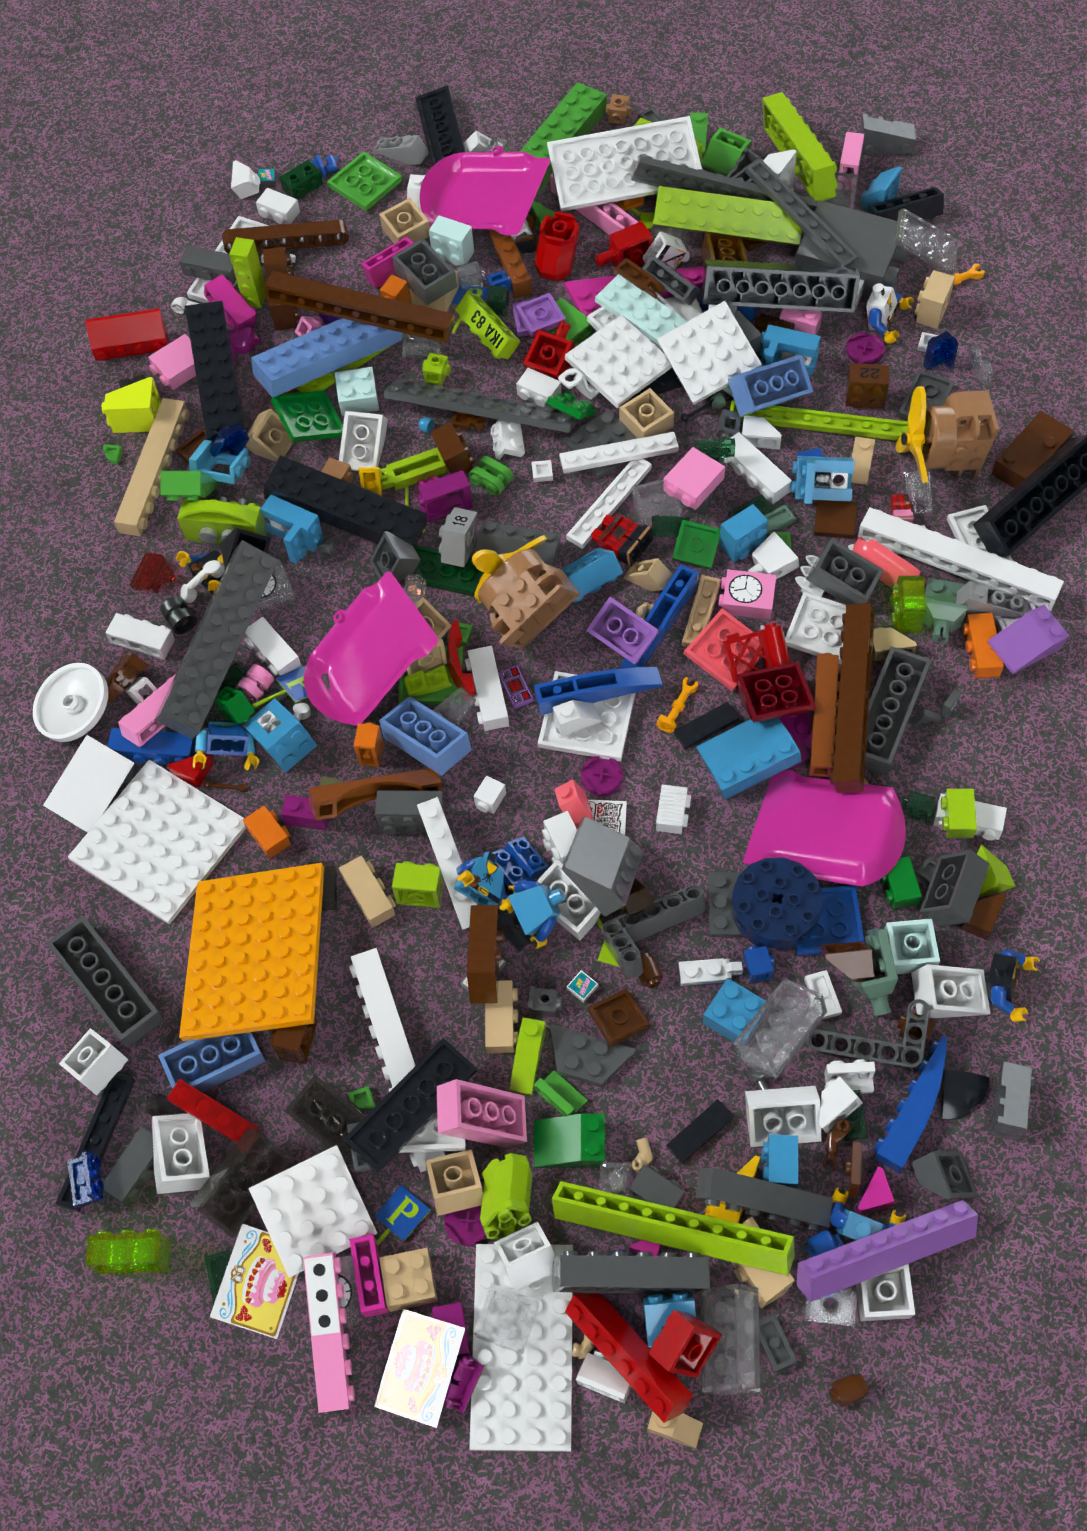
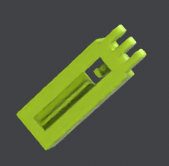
[380,448,449,490]

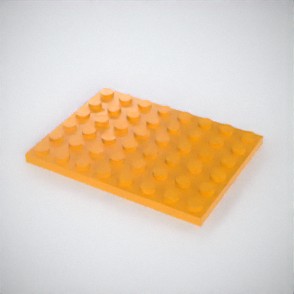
[179,863,324,1041]

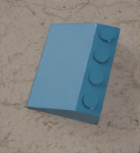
[696,718,802,799]

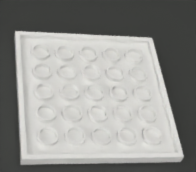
[68,760,246,925]

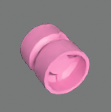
[235,664,274,703]

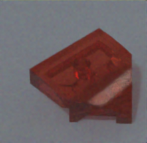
[130,553,176,593]

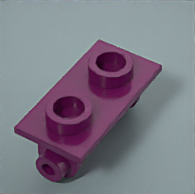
[443,1354,484,1413]

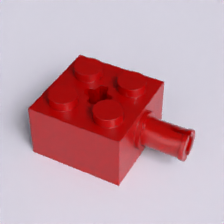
[595,221,653,268]
[523,321,575,384]

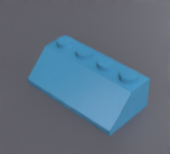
[561,548,623,603]

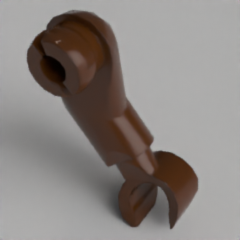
[822,1119,851,1171]

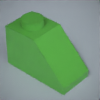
[690,113,708,155]

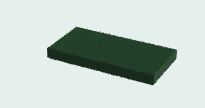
[403,545,484,597]

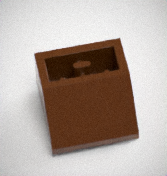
[430,422,475,473]

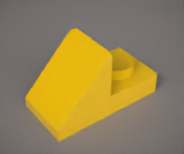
[359,467,383,496]

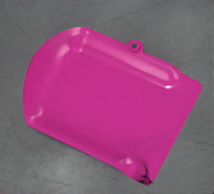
[420,146,550,235]
[304,571,438,726]
[743,769,906,886]

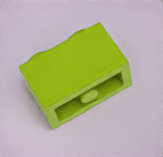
[941,789,977,838]

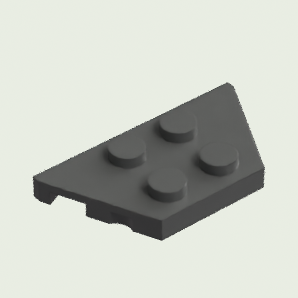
[550,1024,636,1088]

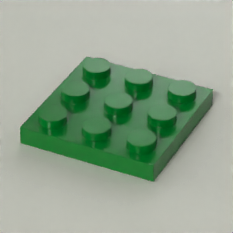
[271,391,343,443]

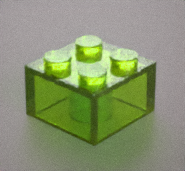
[890,576,926,633]

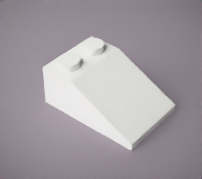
[339,411,388,471]
[911,964,990,1018]
[152,1114,210,1194]

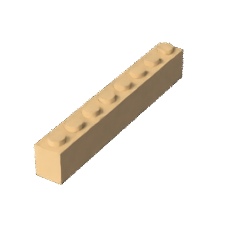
[114,398,190,537]

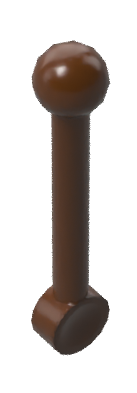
[203,780,247,792]

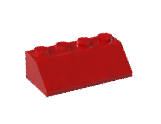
[85,308,169,361]

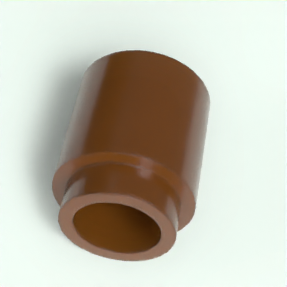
[638,953,663,988]
[829,1374,869,1407]

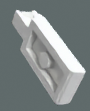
[679,958,743,986]

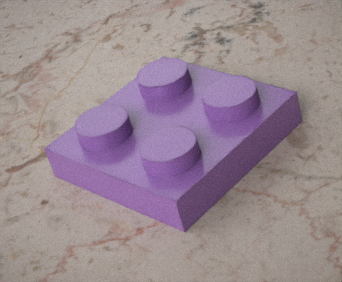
[516,293,566,337]

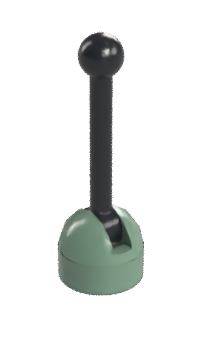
[681,392,726,421]

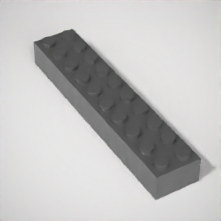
[154,540,278,739]

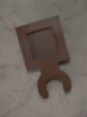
[451,411,487,431]

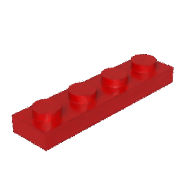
[166,1079,259,1148]

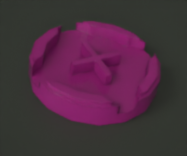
[846,332,885,364]
[581,756,623,796]
[444,1205,486,1246]

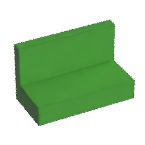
[534,1070,588,1116]

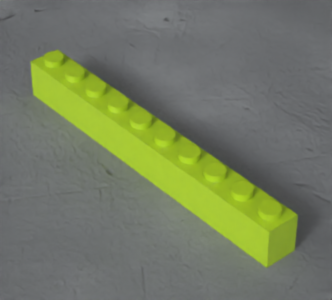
[552,1181,795,1276]

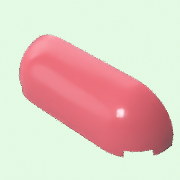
[853,537,927,595]

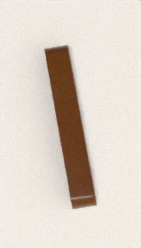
[222,220,349,254]

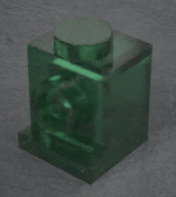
[901,791,936,825]

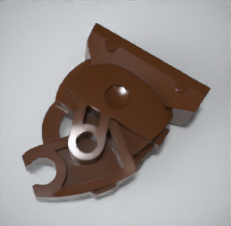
[106,653,149,704]

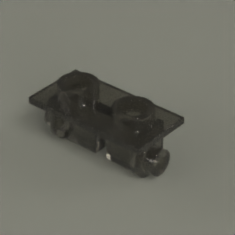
[146,1093,188,1116]

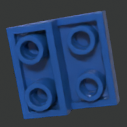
[492,836,549,890]

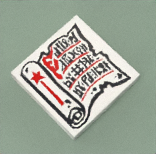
[588,800,627,835]

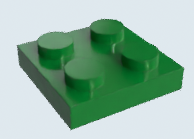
[546,392,597,419]
[672,520,720,569]

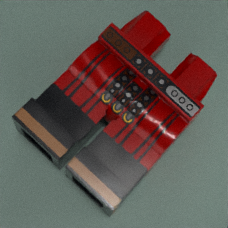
[591,513,653,567]

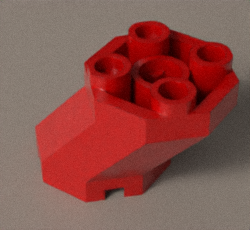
[535,211,580,281]

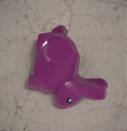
[228,327,261,367]

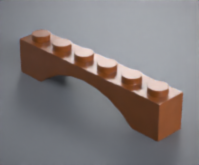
[483,229,532,299]
[309,768,442,820]

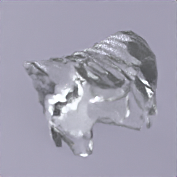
[599,1161,632,1197]

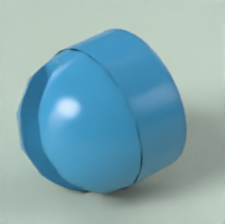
[418,417,435,434]

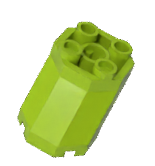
[480,1153,533,1240]

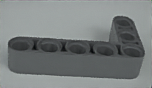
[602,885,706,978]
[807,999,930,1068]

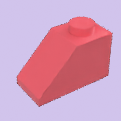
[554,779,594,829]

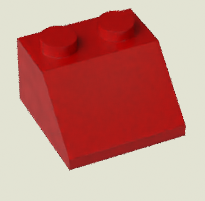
[649,1310,722,1378]

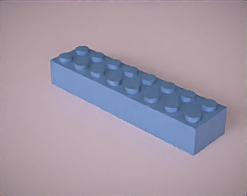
[251,318,402,398]

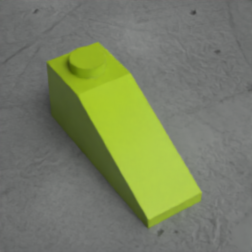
[509,1017,546,1095]

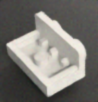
[491,420,525,460]
[824,1059,875,1094]

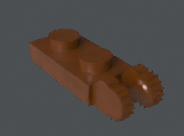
[613,258,665,299]

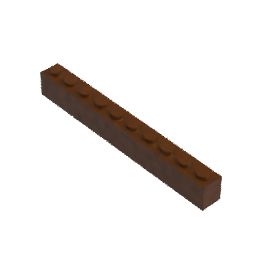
[264,271,454,343]
[830,603,875,793]

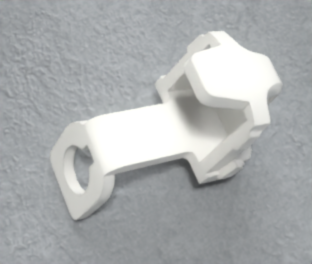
[558,368,599,400]

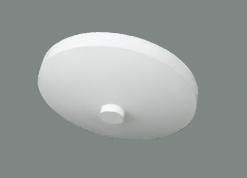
[33,663,108,742]

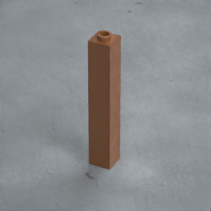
[809,653,839,777]

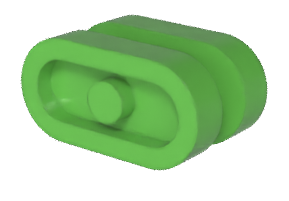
[469,456,514,495]

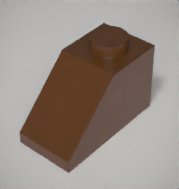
[962,893,1007,940]

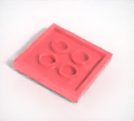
[683,608,762,691]

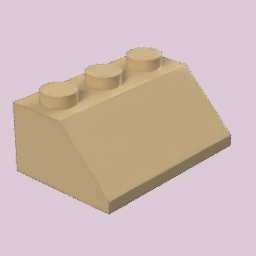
[728,1217,795,1309]

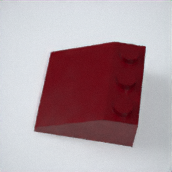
[737,662,816,723]

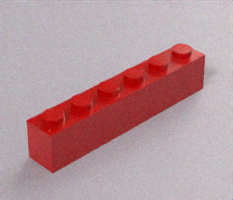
[565,1293,693,1423]

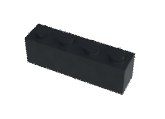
[869,187,944,225]

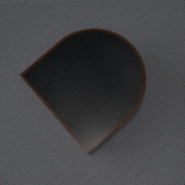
[516,234,536,253]

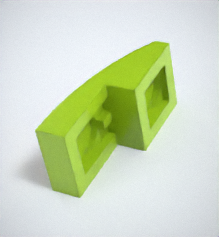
[404,665,452,697]

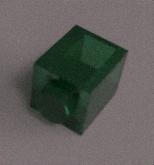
[487,286,510,316]

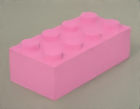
[437,1079,527,1148]

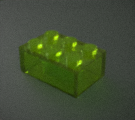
[85,1229,171,1274]

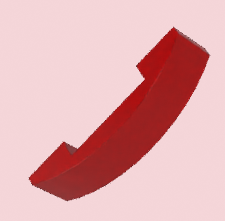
[447,620,476,702]

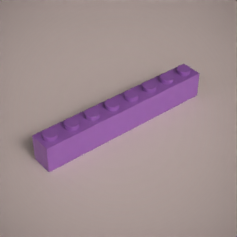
[797,1200,978,1302]

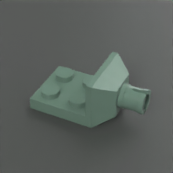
[921,578,968,644]
[851,928,898,1016]

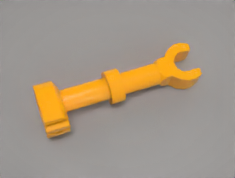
[952,264,985,285]
[656,677,698,733]

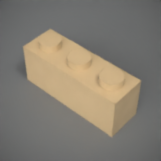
[339,855,396,928]
[485,980,519,1054]

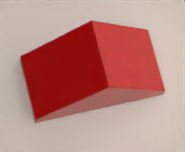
[168,753,214,788]

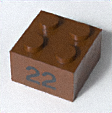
[845,363,889,409]
[270,1016,318,1065]

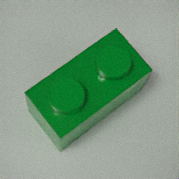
[213,686,255,724]
[880,856,922,910]

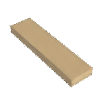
[681,575,722,647]

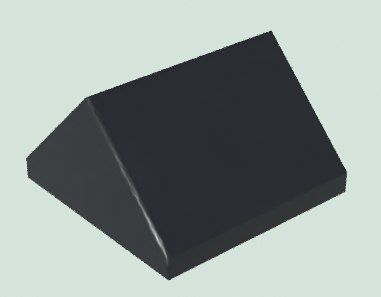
[220,528,271,567]

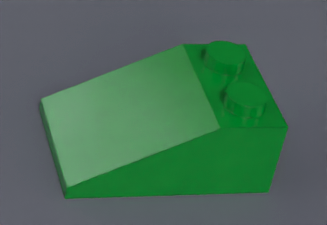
[534,1114,605,1168]

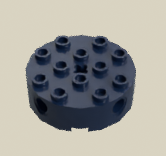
[731,857,823,950]

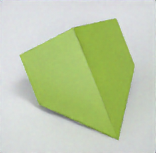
[977,844,1015,898]

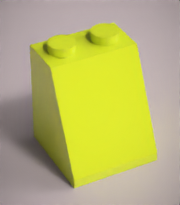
[101,377,161,433]

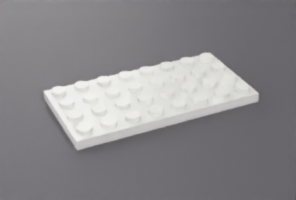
[547,116,702,212]
[470,1244,573,1452]

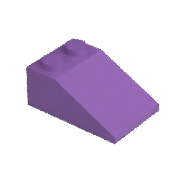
[586,597,659,665]
[987,604,1070,674]

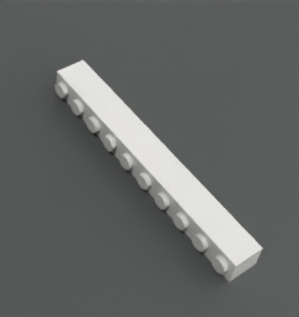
[858,507,1064,611]
[349,948,445,1172]

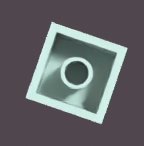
[429,216,474,267]
[335,367,379,416]
[885,919,940,974]

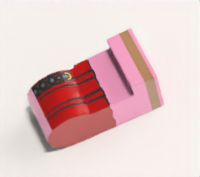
[890,494,914,524]

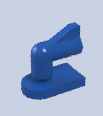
[311,155,338,178]

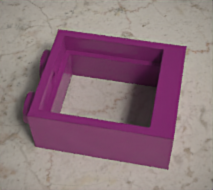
[417,470,473,523]

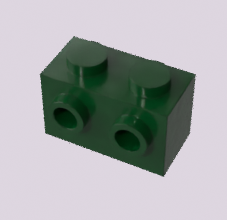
[280,160,323,200]

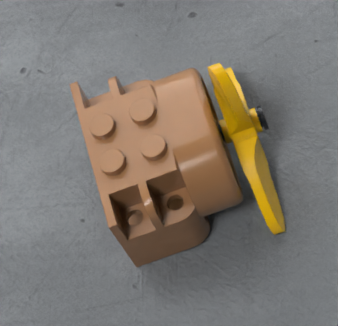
[896,386,999,483]
[472,535,581,649]

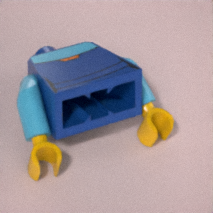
[192,721,259,771]

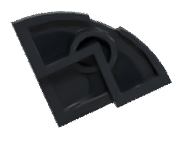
[942,1069,990,1120]

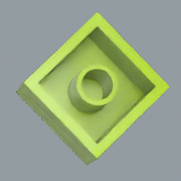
[392,861,444,908]

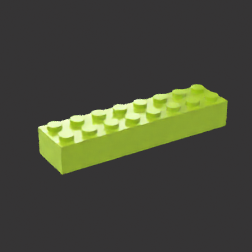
[762,92,838,202]
[653,186,802,247]

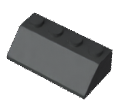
[473,521,561,567]

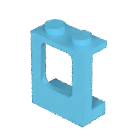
[189,440,251,484]

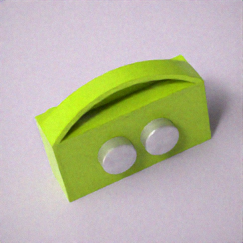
[177,497,267,544]

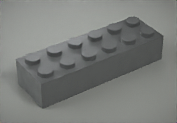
[865,646,932,776]
[46,916,165,1049]
[553,1251,710,1294]

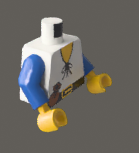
[867,283,914,344]

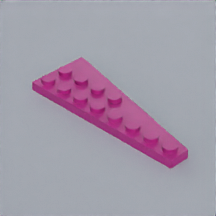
[565,266,704,316]

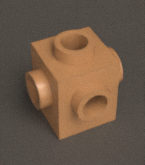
[606,94,632,125]

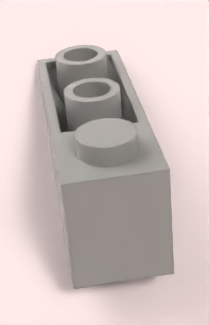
[373,135,429,165]
[956,581,1025,617]

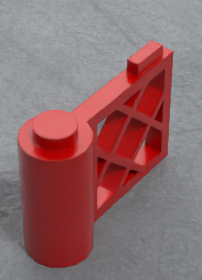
[723,622,791,682]

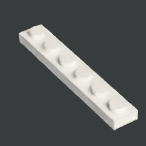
[559,432,679,474]
[566,459,652,549]
[417,797,478,930]

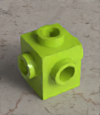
[422,353,451,386]

